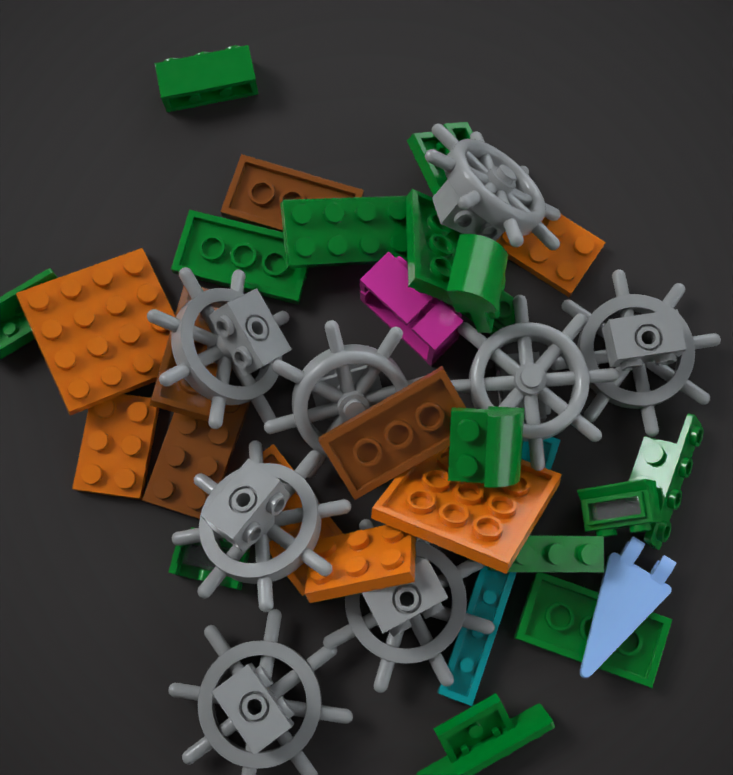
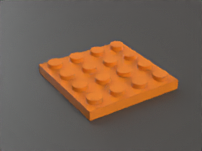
[16,248,175,416]
[371,447,562,574]

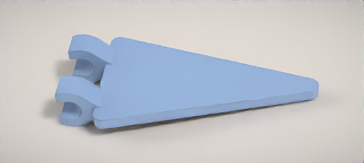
[580,536,676,678]

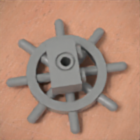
[425,123,561,250]
[147,267,292,429]
[551,269,721,437]
[451,295,619,471]
[264,320,426,478]
[172,440,351,612]
[323,519,495,693]
[168,609,353,775]

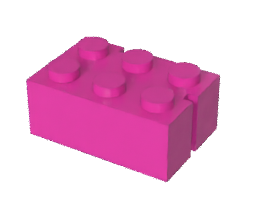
[360,252,463,366]

